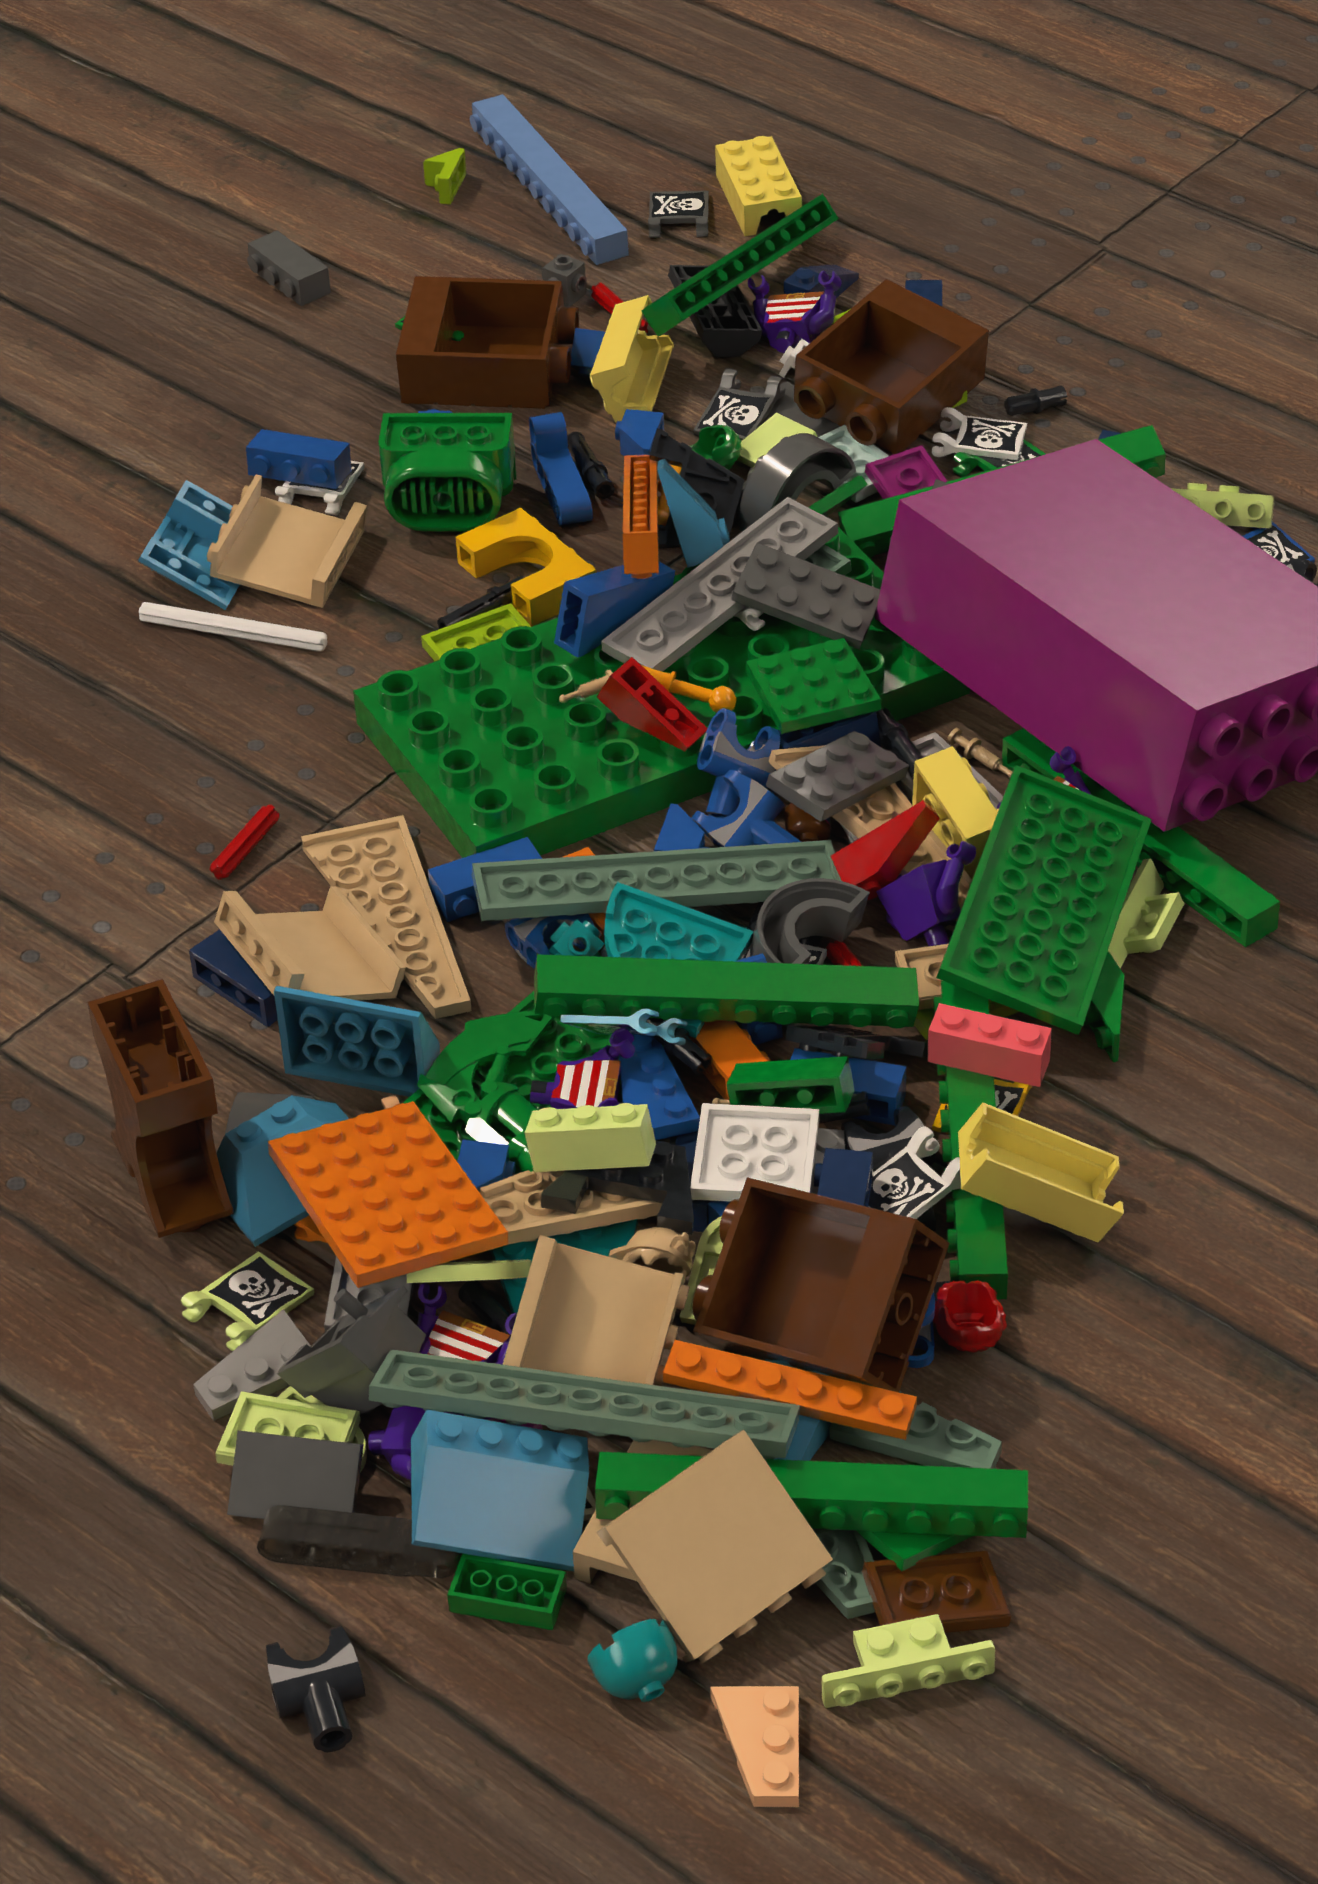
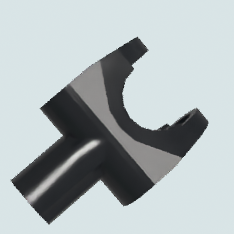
[841,1106,936,1173]
[266,1626,366,1753]

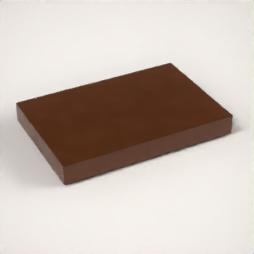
[862,1550,1012,1633]

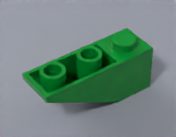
[1084,952,1124,1062]

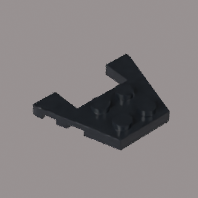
[650,428,744,549]
[785,1025,928,1059]
[541,1141,694,1235]

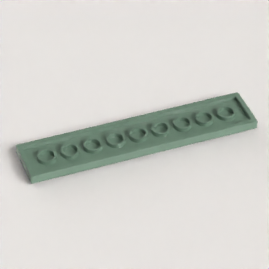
[472,840,842,921]
[369,1349,800,1459]

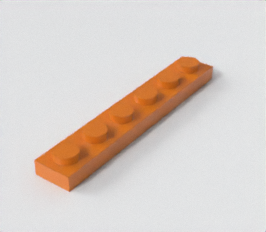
[663,1340,917,1440]

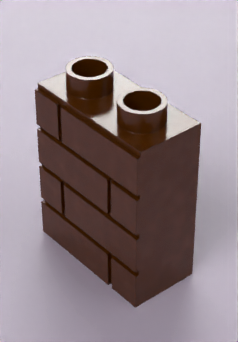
[396,276,579,409]
[794,279,989,454]
[692,1177,949,1392]

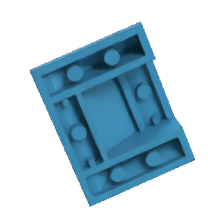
[138,480,239,610]
[216,1095,349,1247]

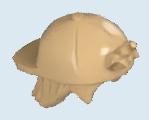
[609,1227,696,1285]

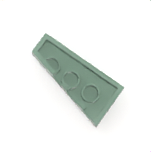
[829,1391,1002,1469]

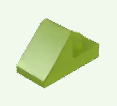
[423,148,467,205]

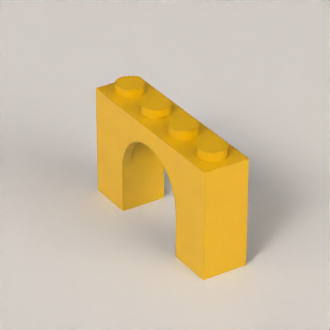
[456,508,597,627]

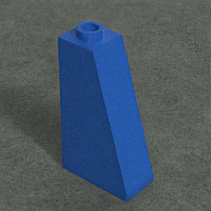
[554,561,675,658]

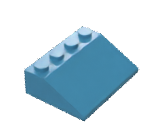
[657,459,730,567]
[274,986,440,1097]
[411,1410,589,1572]

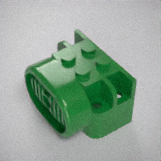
[378,413,517,532]

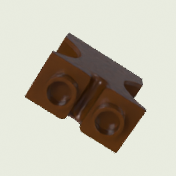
[87,979,234,1238]

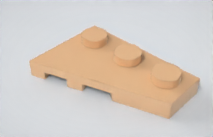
[710,1686,799,1807]

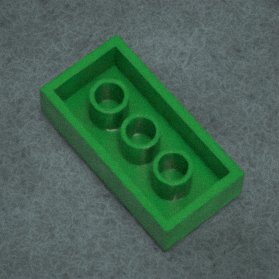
[447,1553,567,1630]

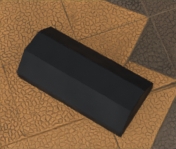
[668,265,762,357]

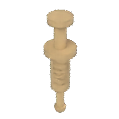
[559,670,613,703]
[947,728,1013,778]

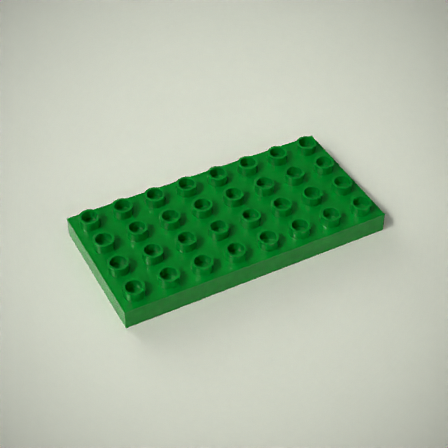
[353,527,970,858]

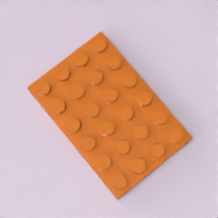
[268,1101,508,1288]

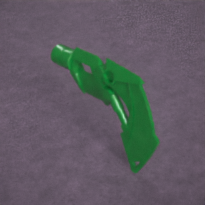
[417,1010,555,1173]

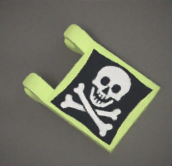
[181,1251,314,1351]

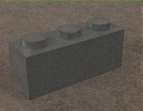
[247,231,331,306]

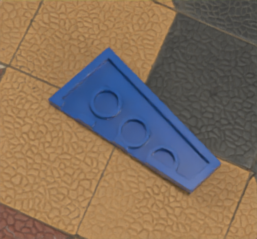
[619,1035,700,1140]

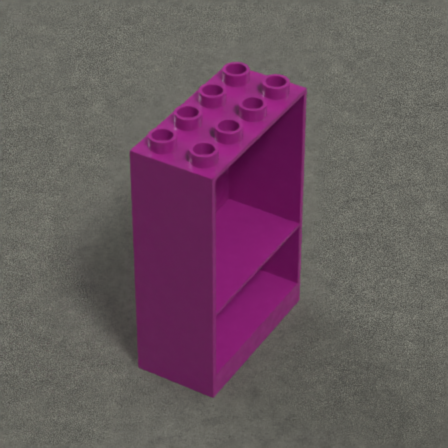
[875,439,1318,832]

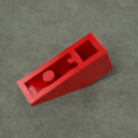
[597,657,707,751]
[830,800,940,900]

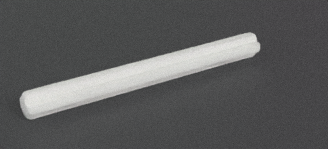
[139,602,328,652]

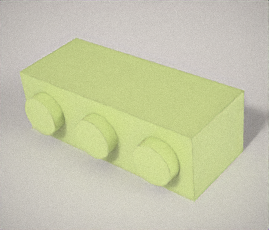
[525,1103,656,1172]

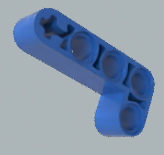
[529,412,593,527]

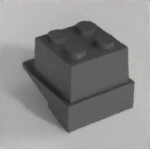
[277,1286,426,1415]

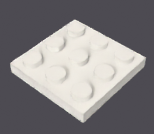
[690,1103,819,1202]

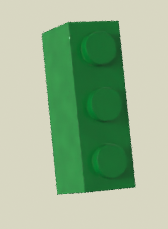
[726,1056,855,1114]

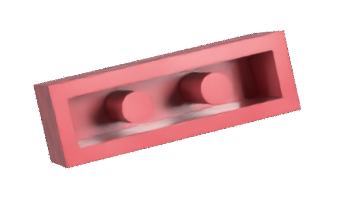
[928,1003,1052,1087]

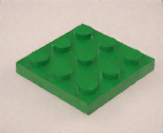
[746,638,881,734]

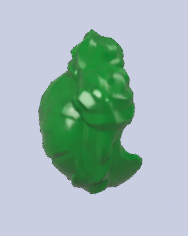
[690,425,742,470]

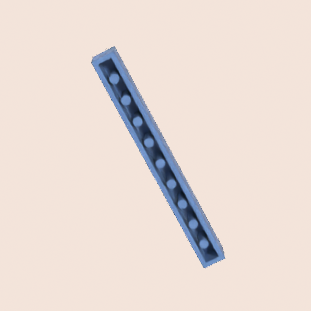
[470,94,629,265]

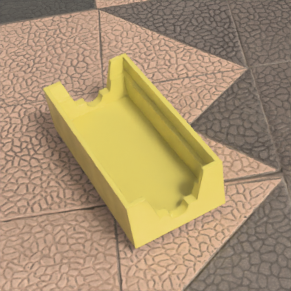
[715,136,802,236]
[590,295,674,423]
[958,1102,1124,1242]

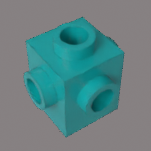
[549,919,605,957]

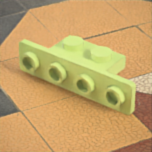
[1171,483,1274,528]
[1108,858,1184,968]
[822,1614,995,1708]

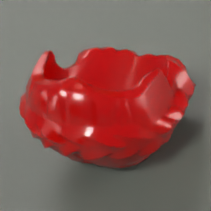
[933,1281,1007,1353]

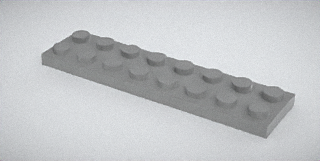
[601,497,838,672]

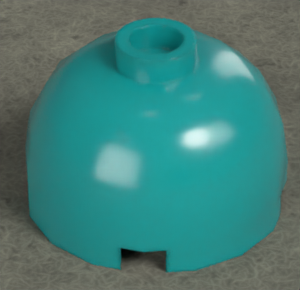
[587,1619,677,1702]

